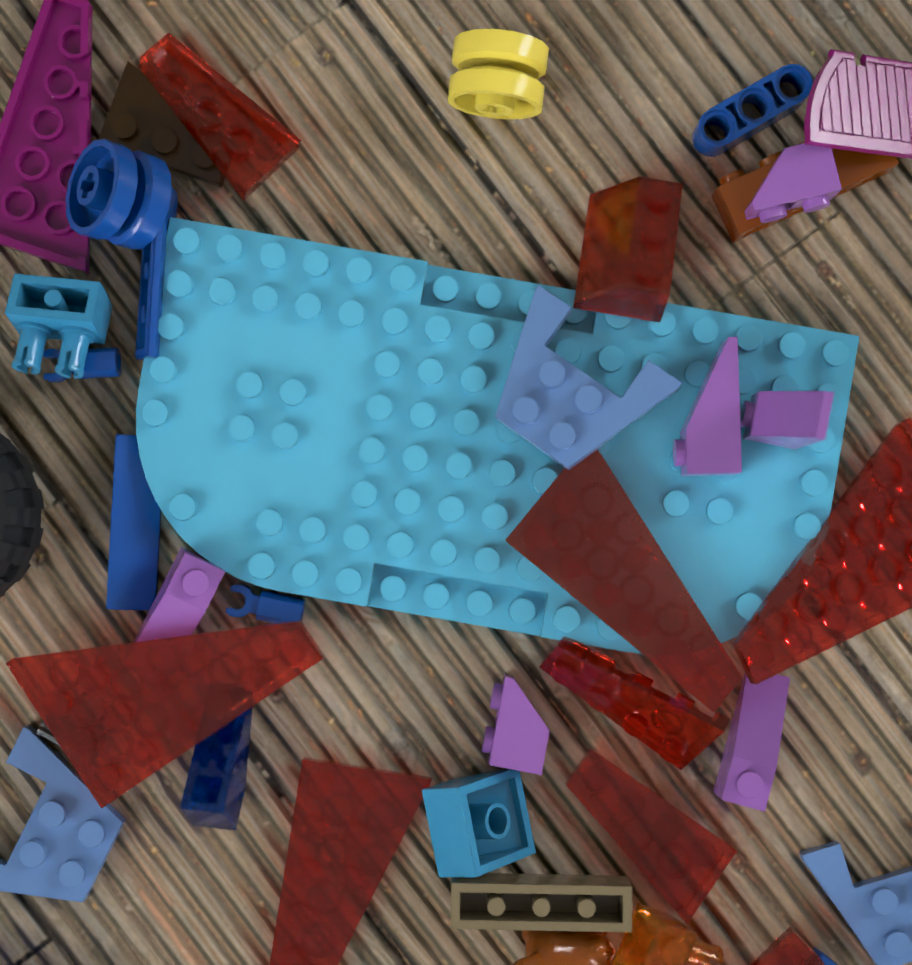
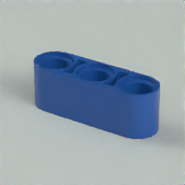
[692,64,813,157]

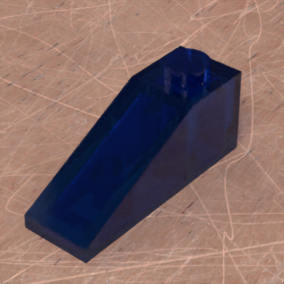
[180,683,254,831]

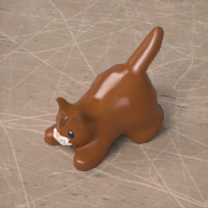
[512,930,616,965]

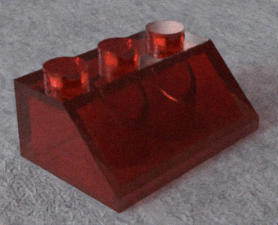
[573,176,683,323]

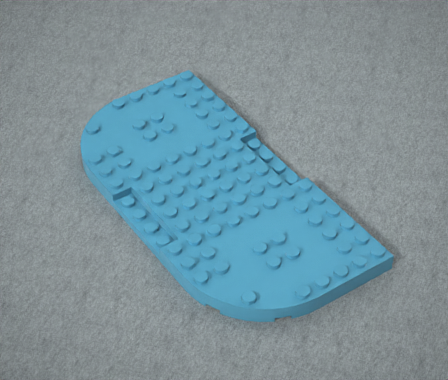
[136,217,859,655]

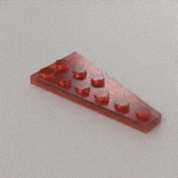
[505,450,742,712]
[270,757,433,965]

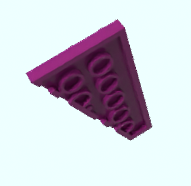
[0,0,93,274]

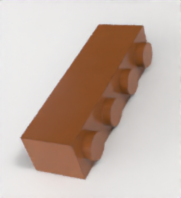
[711,141,899,243]

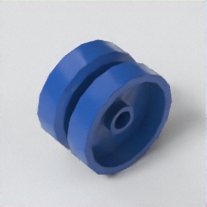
[65,139,172,250]

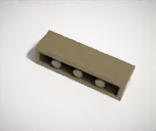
[451,873,632,932]

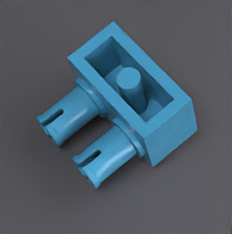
[5,274,113,379]

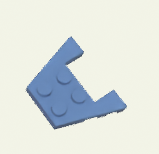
[495,285,682,470]
[0,725,126,902]
[799,841,912,965]

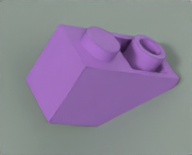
[744,143,842,223]
[482,674,550,775]

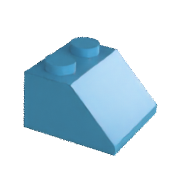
[422,768,536,877]

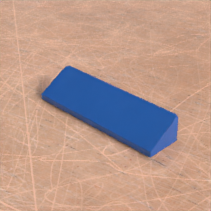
[135,188,178,360]
[106,434,161,610]

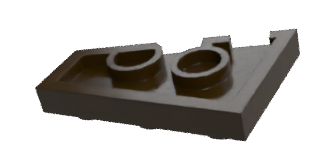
[98,61,236,188]

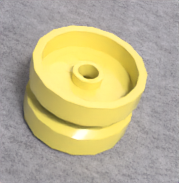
[448,29,549,119]

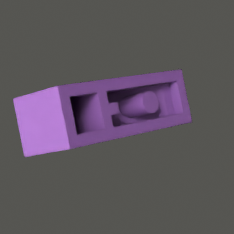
[673,337,742,476]
[740,391,834,449]
[123,547,225,683]
[713,666,790,812]

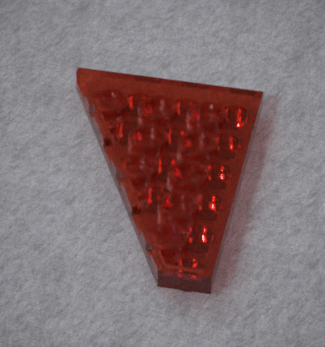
[732,418,912,684]
[6,620,325,809]

